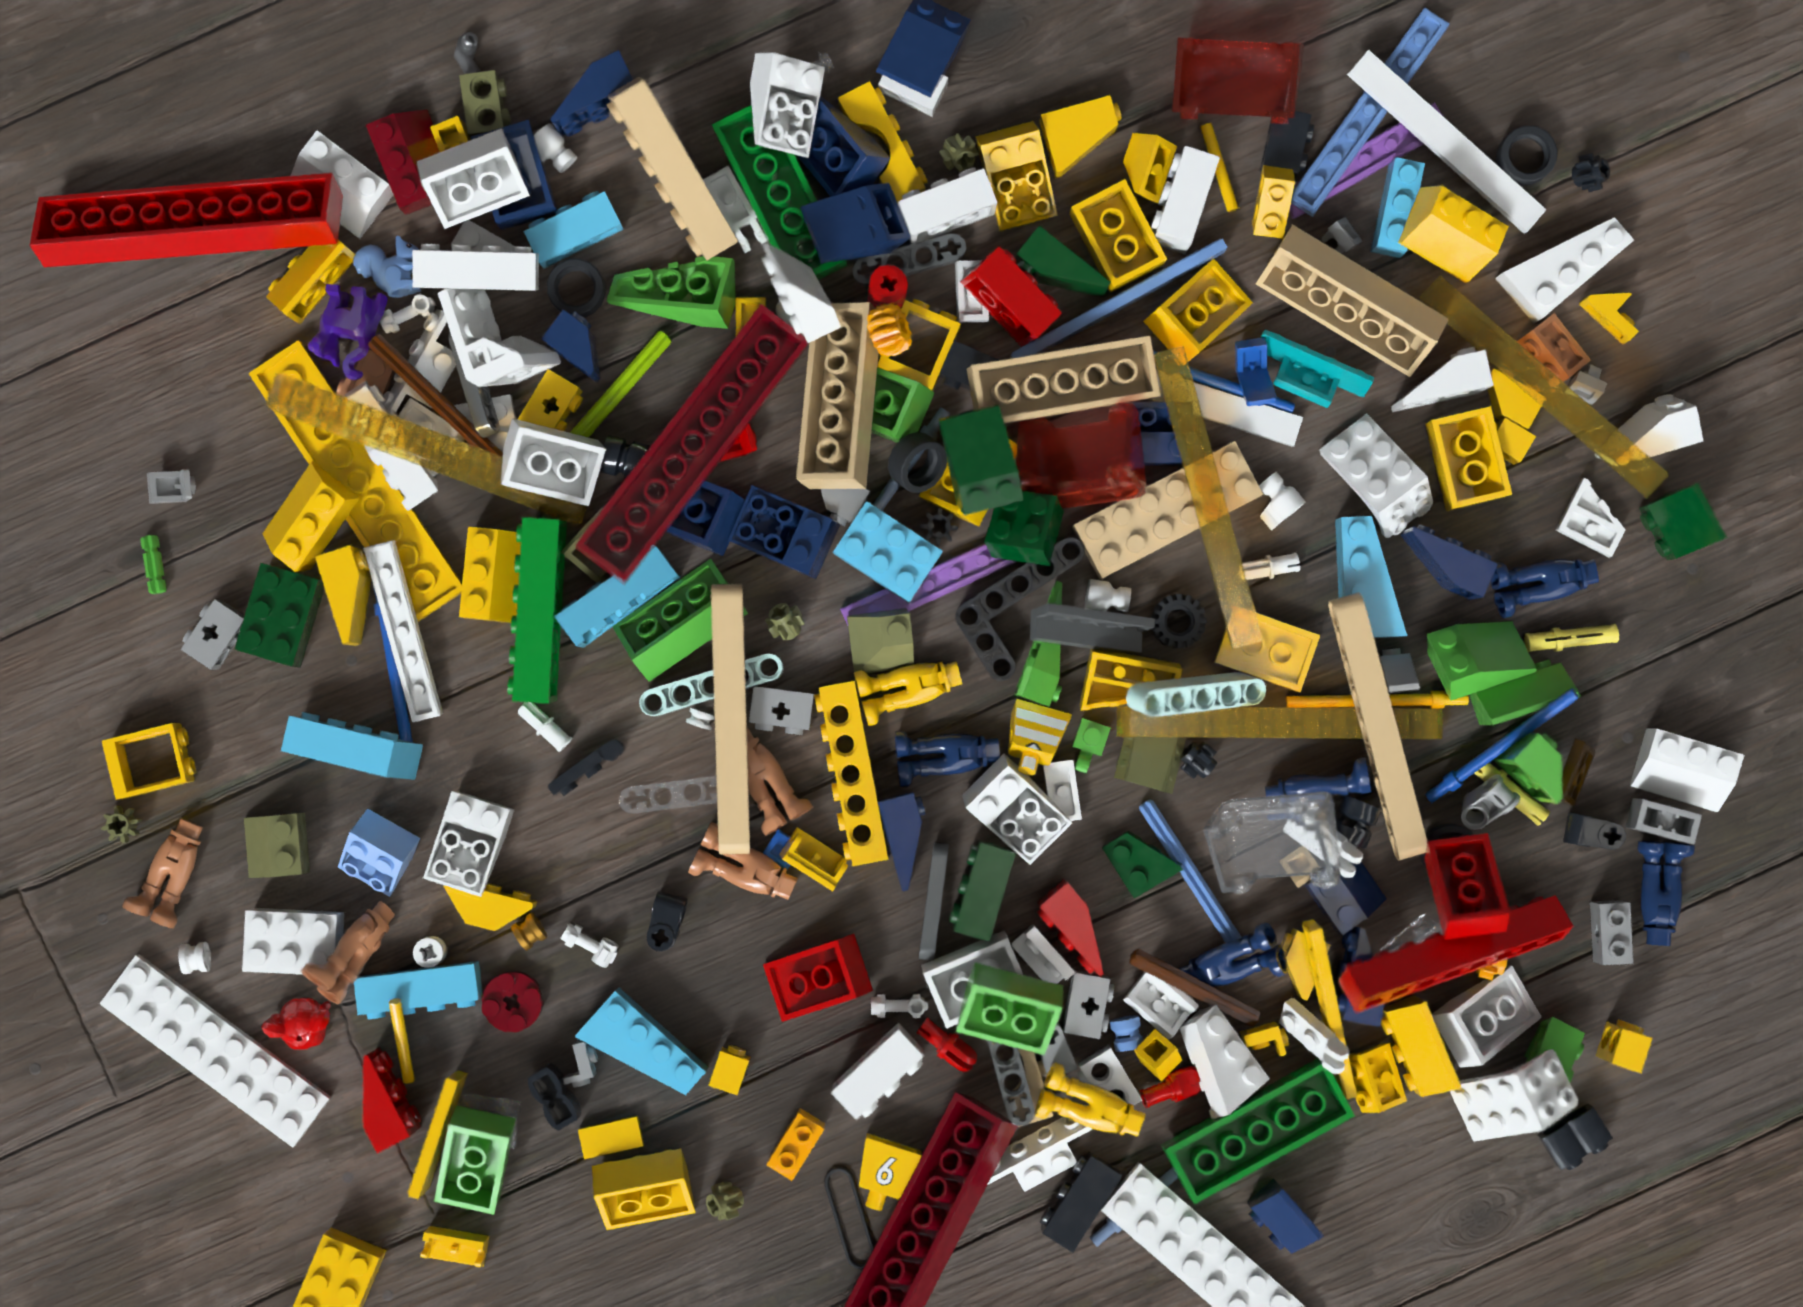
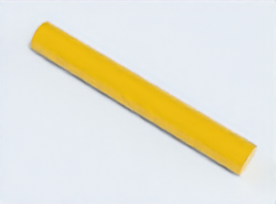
[1200,123,1239,212]
[388,998,415,1084]

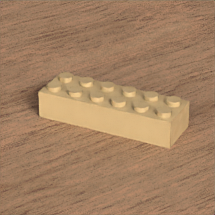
[607,77,738,260]
[1256,225,1449,377]
[796,302,878,489]
[966,336,1160,424]
[1072,441,1263,580]

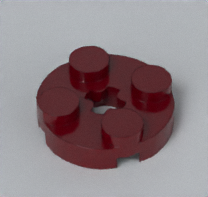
[481,971,543,1032]

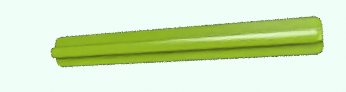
[570,331,671,438]

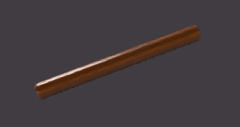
[368,334,503,470]

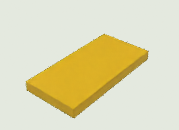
[408,1070,468,1199]

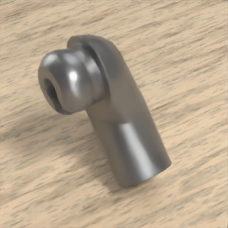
[454,32,481,74]

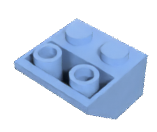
[338,809,420,897]

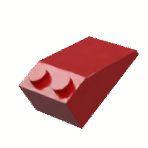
[763,934,873,1022]

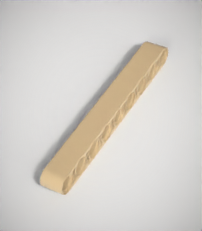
[711,584,750,854]
[1328,593,1427,861]

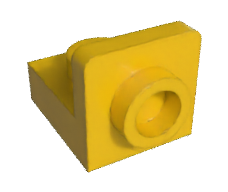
[1240,1022,1289,1056]

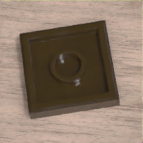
[1561,738,1596,807]

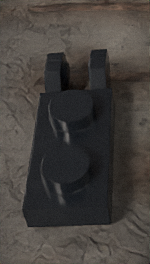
[548,740,625,796]

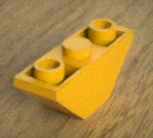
[443,883,537,931]

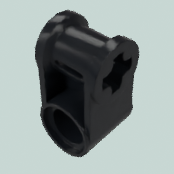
[1563,812,1626,850]
[646,891,688,952]

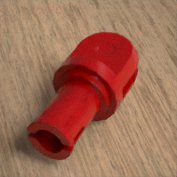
[916,1018,977,1072]
[1139,1066,1201,1108]

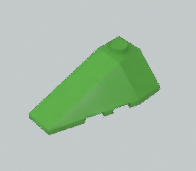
[607,256,736,329]
[1014,581,1062,707]

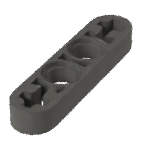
[853,234,966,286]
[448,332,500,438]
[919,842,949,961]
[987,1040,1035,1126]

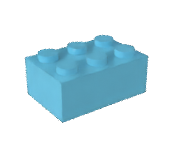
[833,501,943,603]

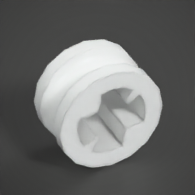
[686,708,715,731]

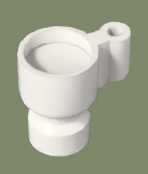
[534,124,577,173]
[1259,471,1306,531]
[1084,579,1131,612]

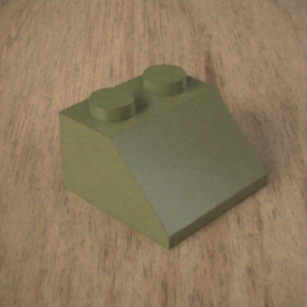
[244,812,310,878]

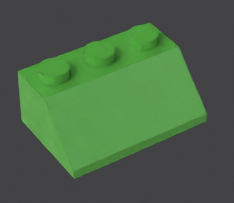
[1469,659,1580,725]
[1493,733,1562,804]
[956,962,1063,1055]

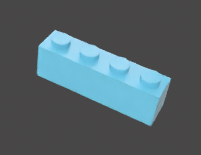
[354,961,483,1019]

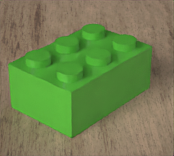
[434,1105,516,1214]

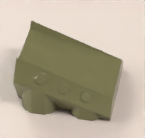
[1114,720,1187,794]

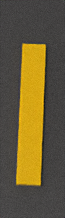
[1302,919,1357,1099]

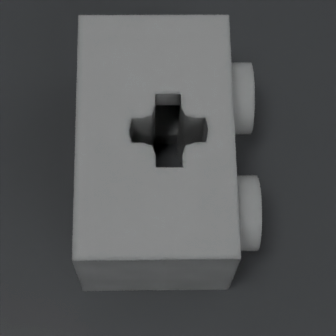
[181,599,245,670]
[749,686,815,735]
[1625,798,1702,844]
[1590,900,1633,965]
[1062,970,1114,1039]

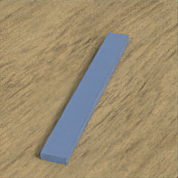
[1291,8,1450,217]
[1010,238,1228,359]

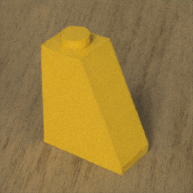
[1039,95,1121,179]

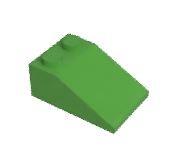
[871,368,934,443]
[1427,621,1537,701]

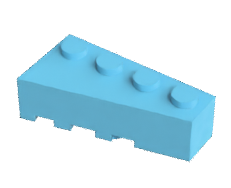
[1335,516,1407,638]
[554,546,680,648]
[281,712,423,780]
[574,988,709,1095]

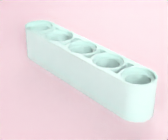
[639,654,784,716]
[1126,672,1266,717]

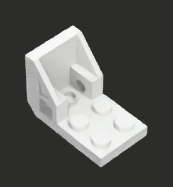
[438,288,561,387]

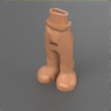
[747,727,814,836]
[122,818,203,928]
[688,822,798,900]
[301,901,395,1004]

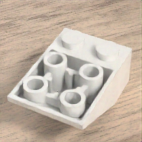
[750,53,825,158]
[762,242,840,343]
[962,754,1072,865]
[423,791,515,897]

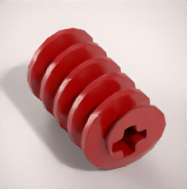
[867,265,908,309]

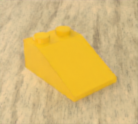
[1143,258,1253,366]
[315,546,372,646]

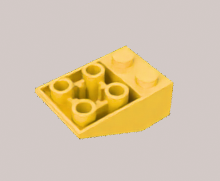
[976,121,1058,231]

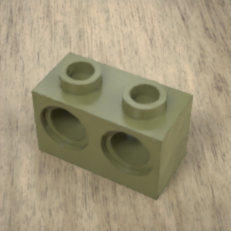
[459,70,511,138]

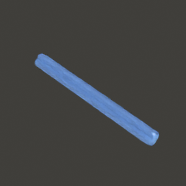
[1139,799,1242,943]

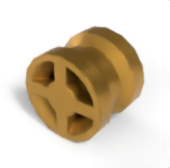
[511,913,548,951]

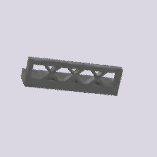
[1030,603,1155,655]

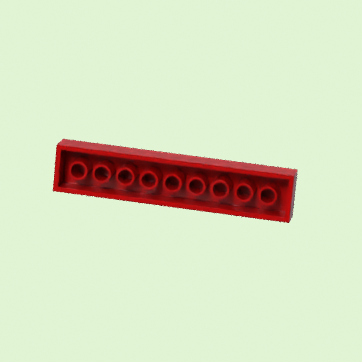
[29,173,343,267]

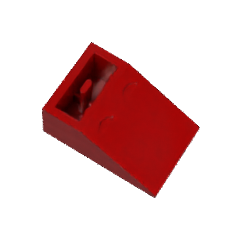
[1036,879,1104,976]
[363,1047,421,1154]

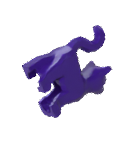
[308,284,388,380]

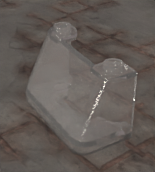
[1203,792,1341,894]

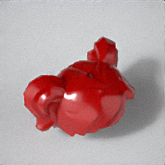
[261,997,331,1050]

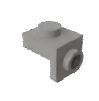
[147,469,196,504]
[563,1040,598,1088]

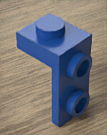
[1235,337,1276,406]

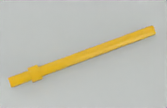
[1286,690,1469,709]

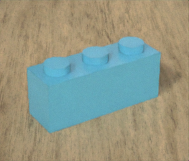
[1371,157,1425,258]
[524,191,623,269]

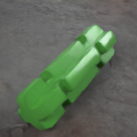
[141,535,167,594]

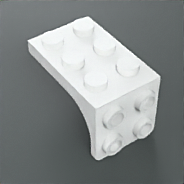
[1319,414,1433,538]
[1450,1050,1578,1141]

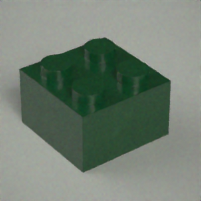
[985,491,1064,566]

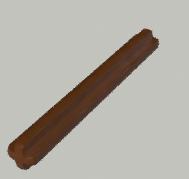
[1129,948,1260,1026]

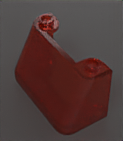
[1172,37,1304,124]
[1016,403,1146,508]

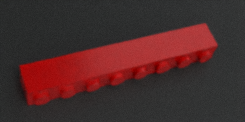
[1339,895,1574,1013]

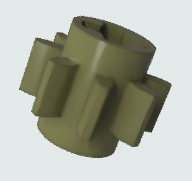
[939,133,979,173]
[765,603,805,640]
[101,806,142,843]
[706,1182,744,1221]

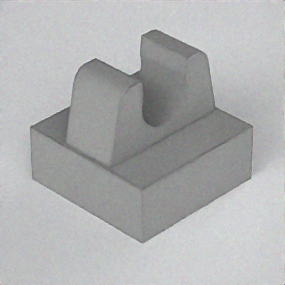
[1322,217,1362,253]
[1565,364,1607,405]

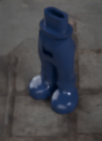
[1490,559,1599,618]
[895,731,1000,787]
[1265,757,1371,801]
[1637,841,1695,946]
[1178,923,1288,987]

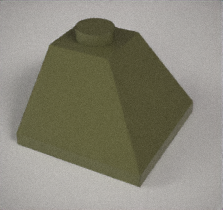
[847,608,914,674]

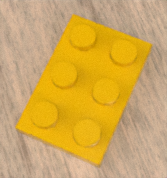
[1214,606,1320,692]

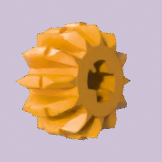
[867,303,912,357]

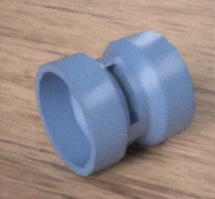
[1110,1015,1144,1052]

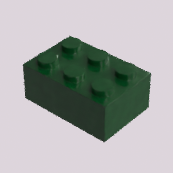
[234,563,325,668]
[949,840,1016,941]

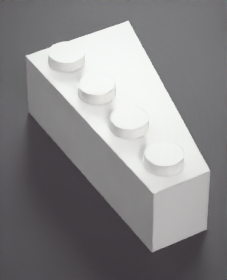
[1495,217,1634,323]
[413,244,539,290]
[335,381,438,511]

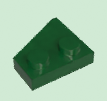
[1102,830,1184,899]

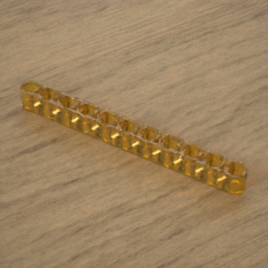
[266,374,587,523]
[1117,706,1443,739]

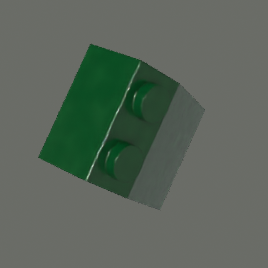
[1015,226,1111,297]
[939,404,1023,515]
[1639,483,1727,561]

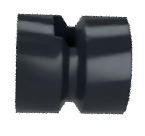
[599,435,650,479]
[1332,795,1382,849]

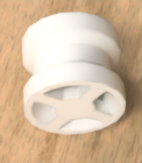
[413,936,447,968]
[179,942,211,974]

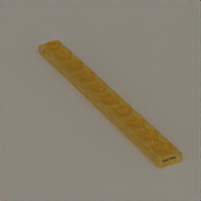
[1419,275,1669,499]
[1153,346,1263,649]

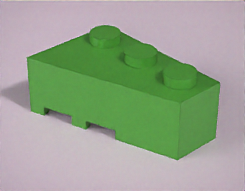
[1524,1017,1585,1082]

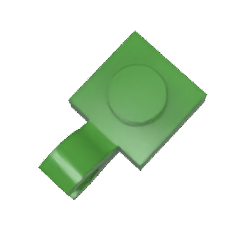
[1072,718,1111,773]

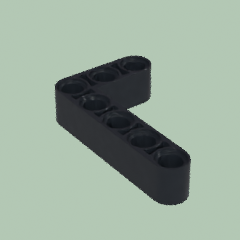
[955,538,1084,681]

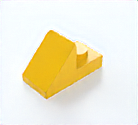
[1579,293,1639,344]

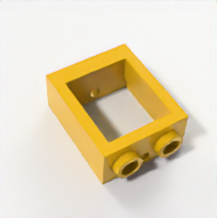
[877,299,961,391]
[102,723,196,800]

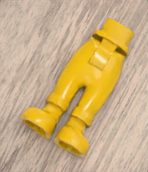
[854,661,962,726]
[1034,1062,1145,1137]

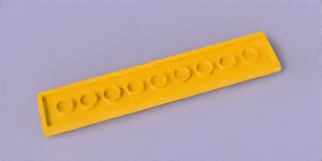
[248,340,462,622]

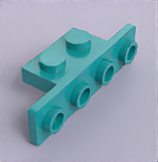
[1260,330,1374,409]

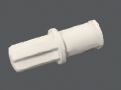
[1238,552,1300,580]
[518,702,573,753]

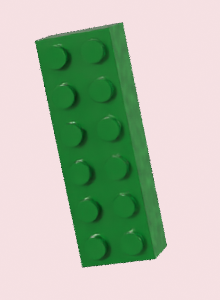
[712,105,847,280]
[507,517,567,704]
[1161,1058,1355,1204]

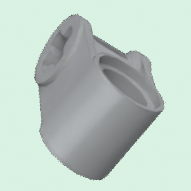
[1461,774,1520,830]
[1040,1021,1077,1074]

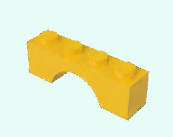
[838,81,928,206]

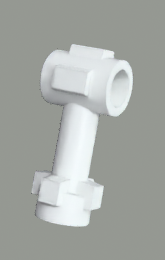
[380,294,436,333]
[561,923,619,968]
[871,994,928,1018]

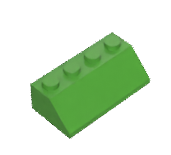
[612,559,748,682]

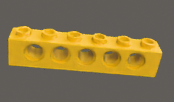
[814,681,888,866]

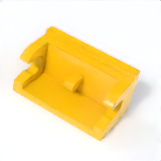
[779,827,848,891]
[421,1226,489,1267]

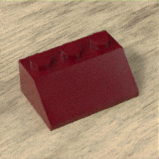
[366,109,440,215]

